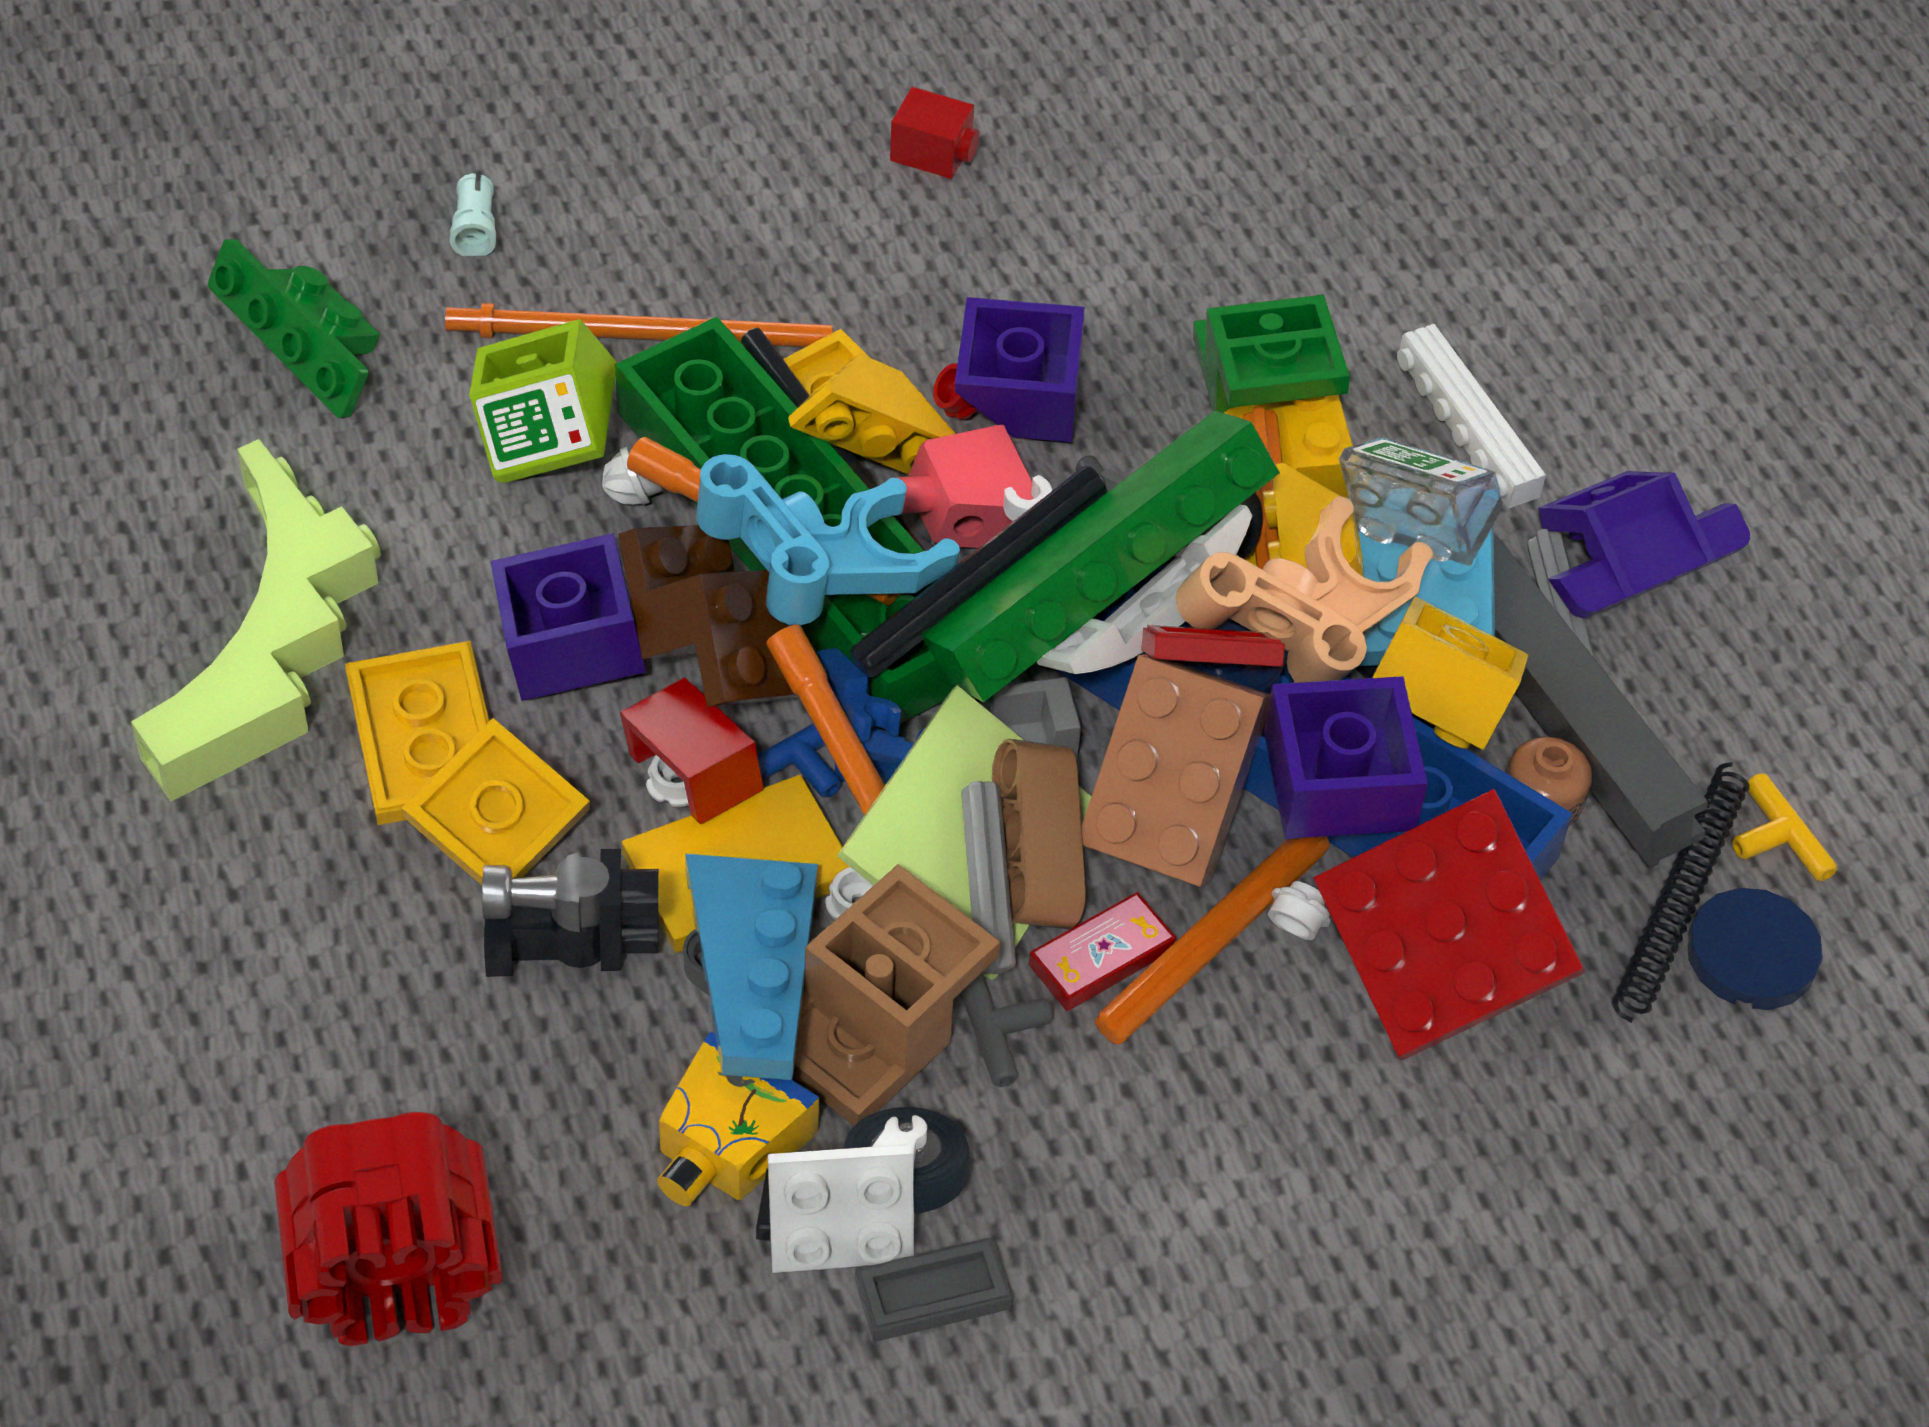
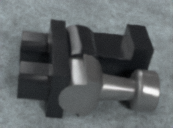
[482,849,659,977]

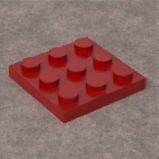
[1313,789,1586,1060]

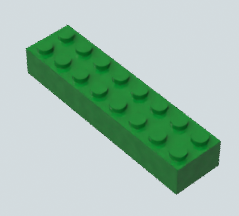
[615,316,954,731]

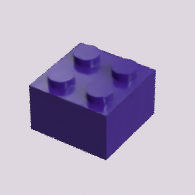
[490,533,646,701]
[1264,676,1428,839]

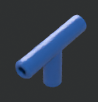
[757,723,841,797]

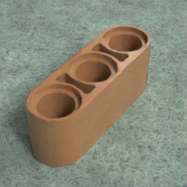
[992,739,1086,929]

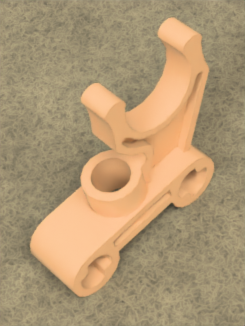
[1176,496,1433,683]

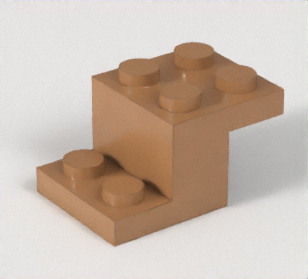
[793,864,1000,1126]

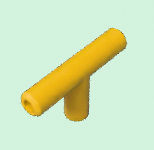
[1732,773,1837,881]

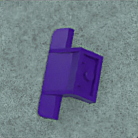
[1538,471,1750,618]

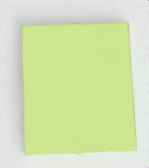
[837,685,1091,980]

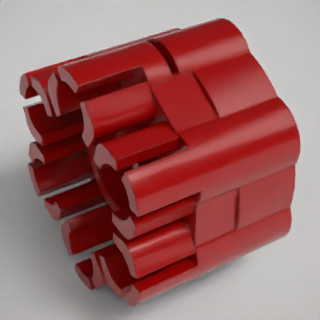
[274,1112,503,1346]

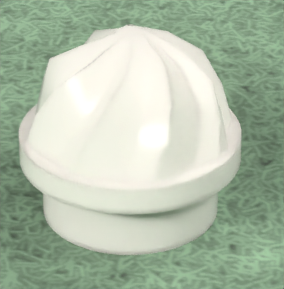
[602,446,664,505]

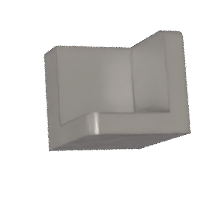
[990,677,1081,762]

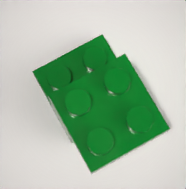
[1193,294,1350,413]

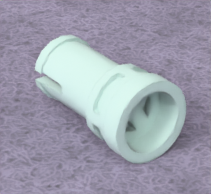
[449,173,496,256]

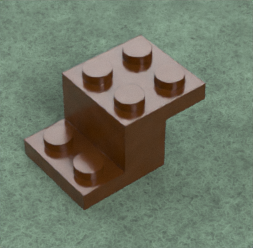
[618,525,802,707]

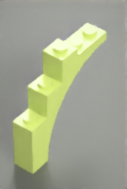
[131,439,381,802]

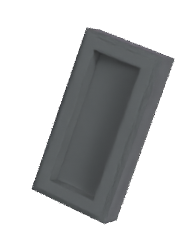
[855,1237,1012,1342]

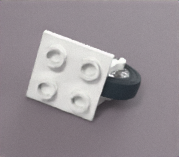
[768,1107,970,1273]

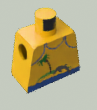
[657,1032,819,1207]

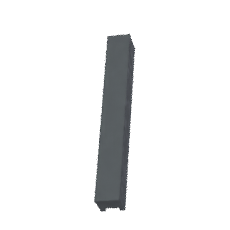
[1384,471,1708,868]

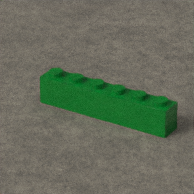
[920,411,1280,702]

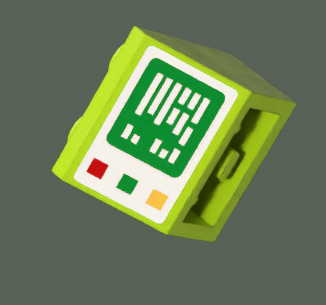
[469,319,617,483]

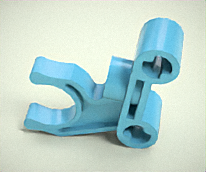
[696,454,960,625]

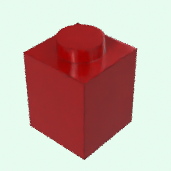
[890,86,980,179]

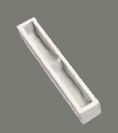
[1397,324,1546,509]

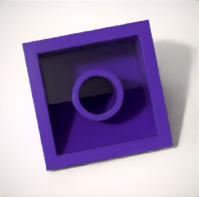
[955,297,1085,442]

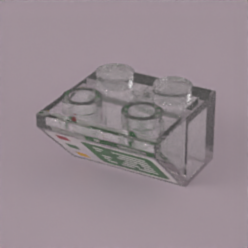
[1339,437,1503,566]

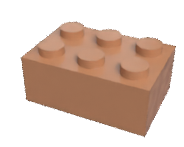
[1081,654,1271,887]

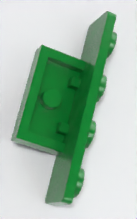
[208,239,380,418]

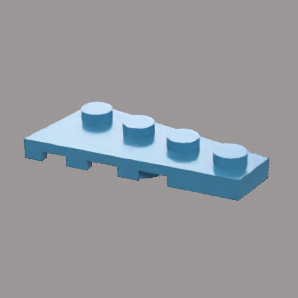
[685,854,818,1080]

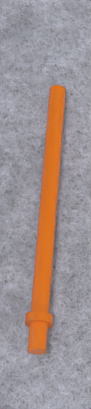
[445,303,833,347]

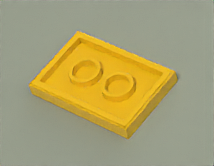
[344,641,489,825]
[621,774,850,953]

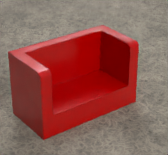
[620,677,764,824]

